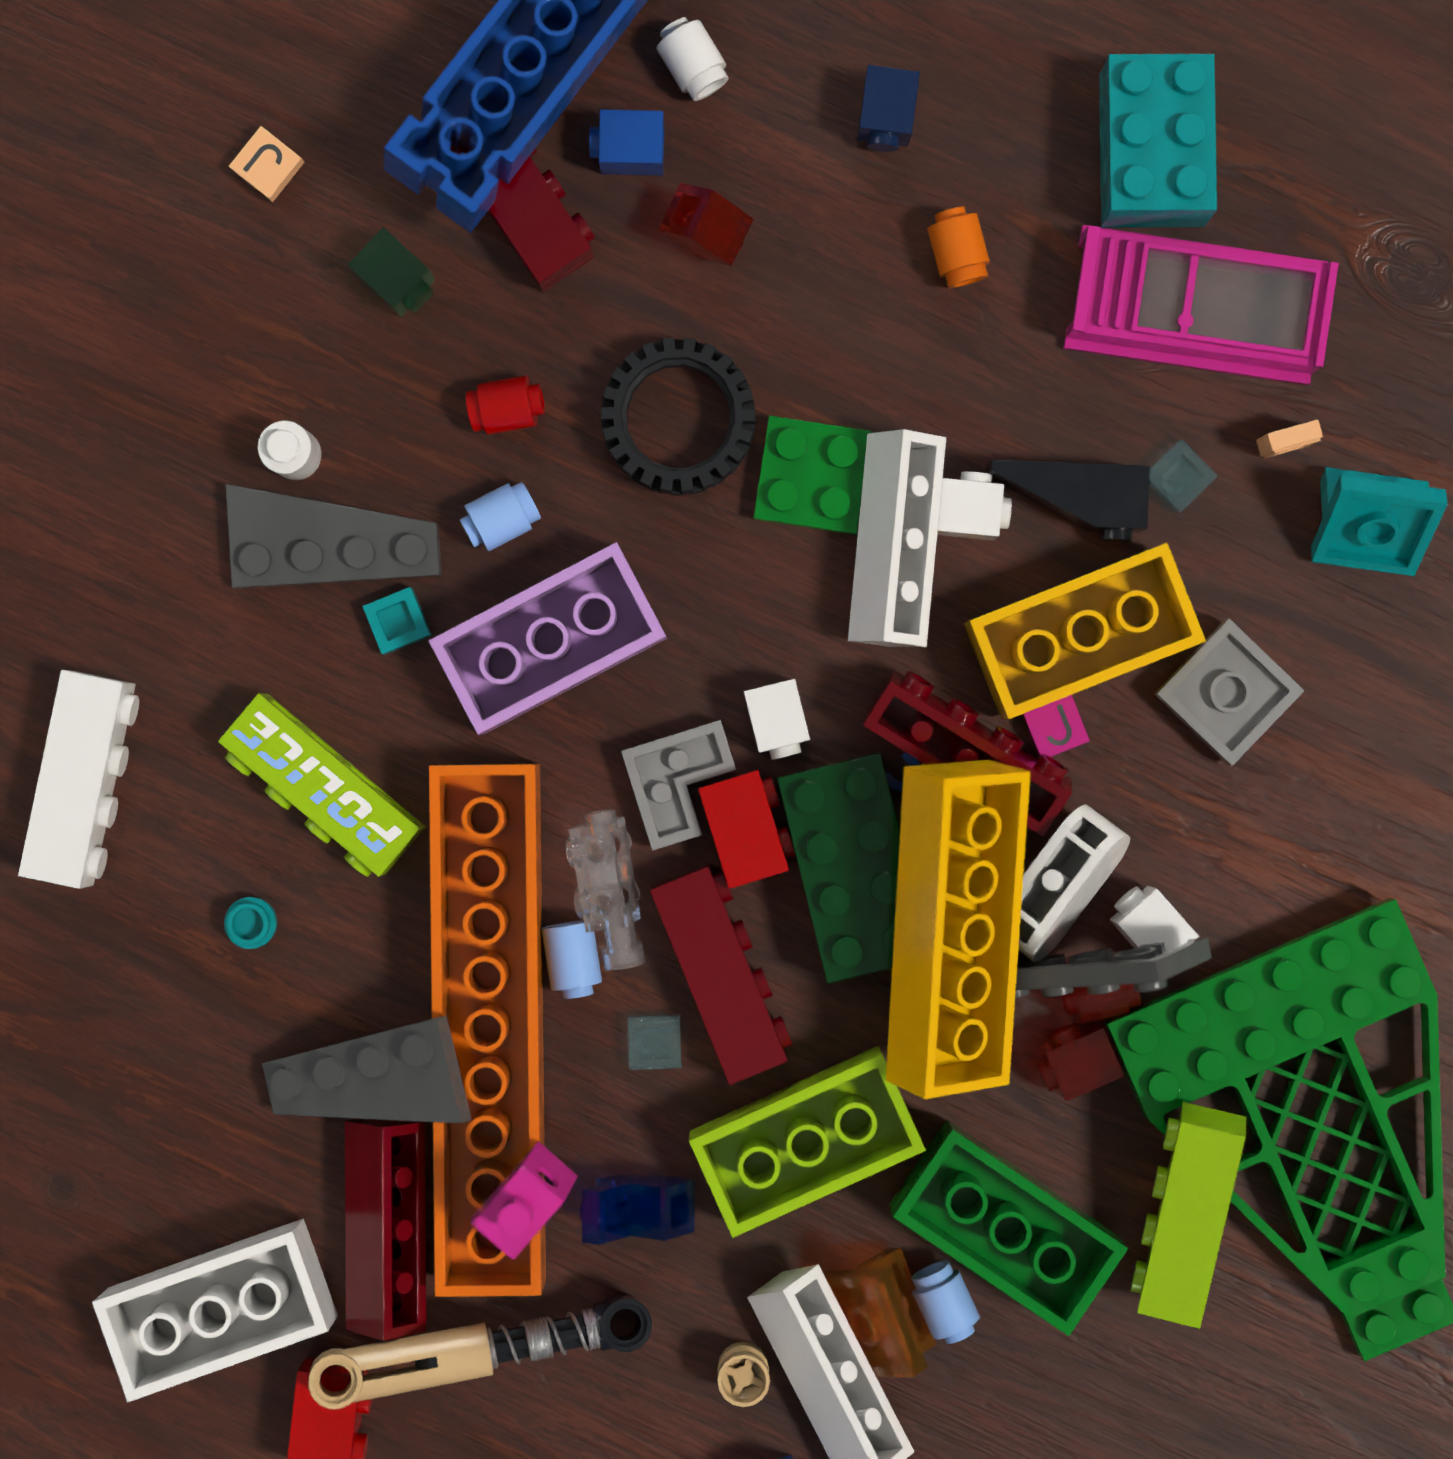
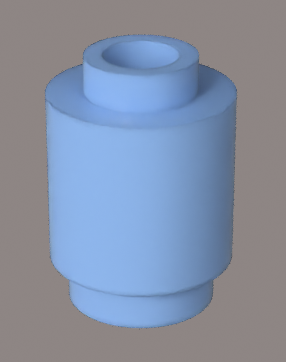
[460,482,541,552]
[911,1260,980,1344]

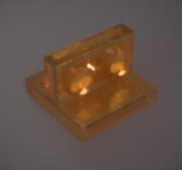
[823,1247,937,1377]

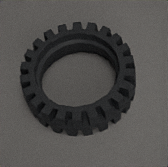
[601,337,755,496]

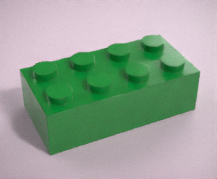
[889,1119,1128,1336]

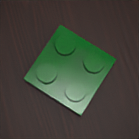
[753,415,872,535]

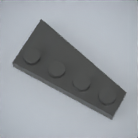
[225,484,442,589]
[1015,937,1212,998]
[262,1016,472,1123]

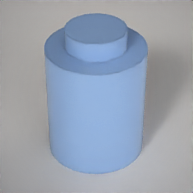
[541,919,602,999]

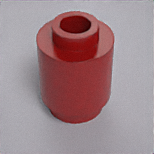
[466,375,545,435]

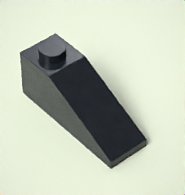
[986,460,1150,542]

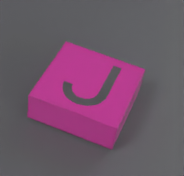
[1021,695,1090,758]

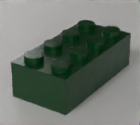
[776,753,900,984]

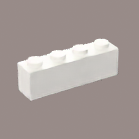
[848,429,946,647]
[18,670,139,889]
[747,1264,914,1459]

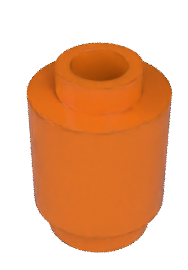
[927,206,990,288]

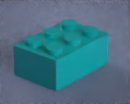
[1099,54,1217,228]

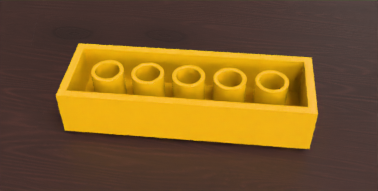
[886,760,1030,1099]

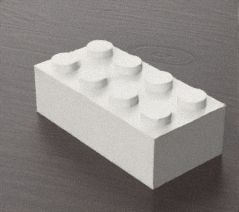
[92,1218,338,1402]

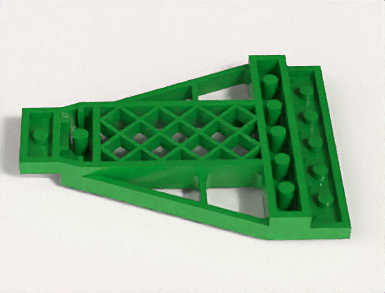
[1104,898,1453,1362]

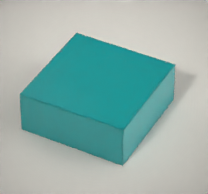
[362,587,432,655]

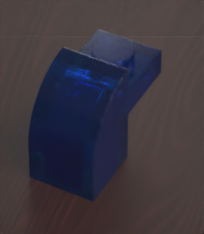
[580,1175,695,1245]

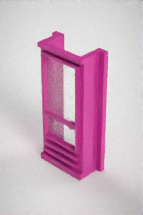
[1063,225,1339,386]

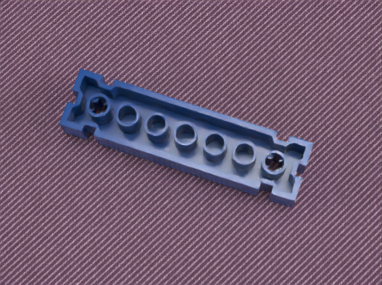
[383,0,648,233]

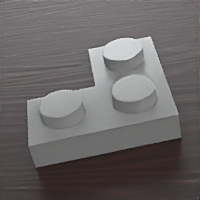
[621,720,736,851]

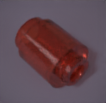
[1061,984,1141,1024]

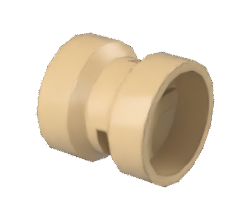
[717,1341,770,1407]

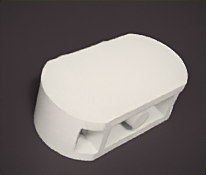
[1018,804,1130,963]

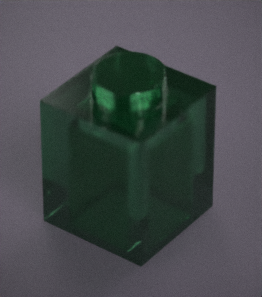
[348,227,436,317]

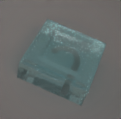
[1149,439,1218,514]
[628,1014,682,1070]

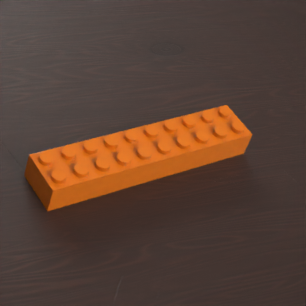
[429,763,546,1297]

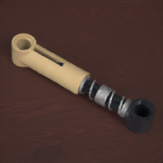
[309,1294,652,1409]

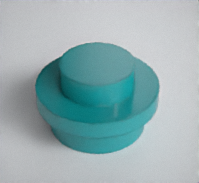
[224,897,277,949]

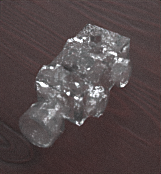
[566,809,646,970]

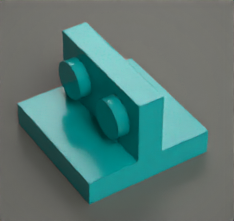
[1311,467,1448,576]

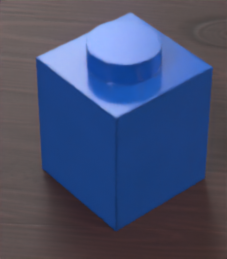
[589,110,664,176]

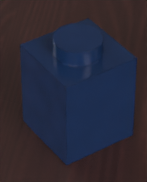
[857,65,920,152]

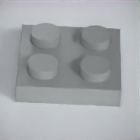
[1154,618,1304,766]

